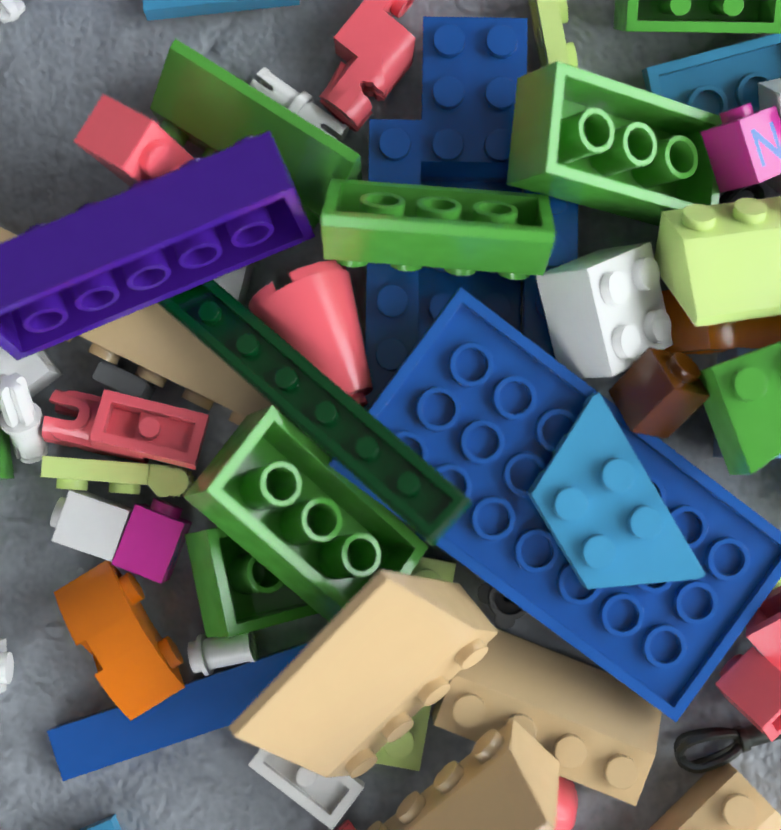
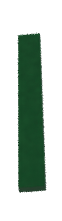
[157,280,472,546]

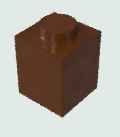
[608,347,710,439]

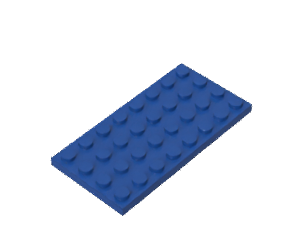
[328,287,781,722]

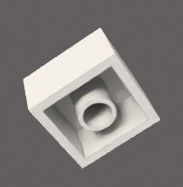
[536,242,673,379]

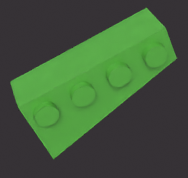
[699,341,781,475]

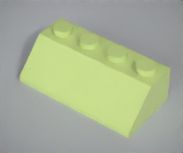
[654,196,781,327]

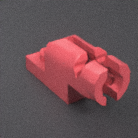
[319,0,416,132]
[42,389,209,470]

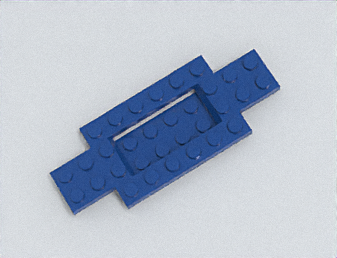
[364,16,578,541]

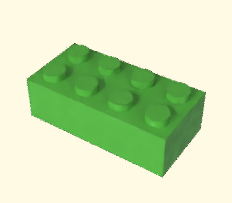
[507,61,722,226]
[184,405,429,623]

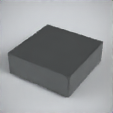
[91,360,156,400]

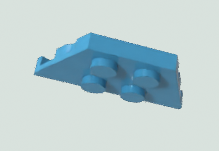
[527,393,706,589]

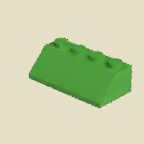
[150,39,363,229]
[321,178,555,280]

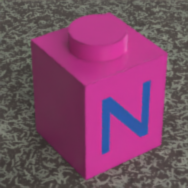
[701,103,781,193]
[111,498,192,584]

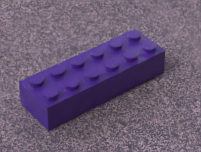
[0,131,316,361]

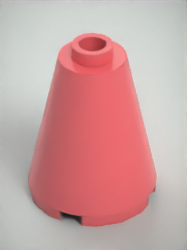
[248,260,373,407]

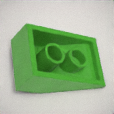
[184,527,319,638]

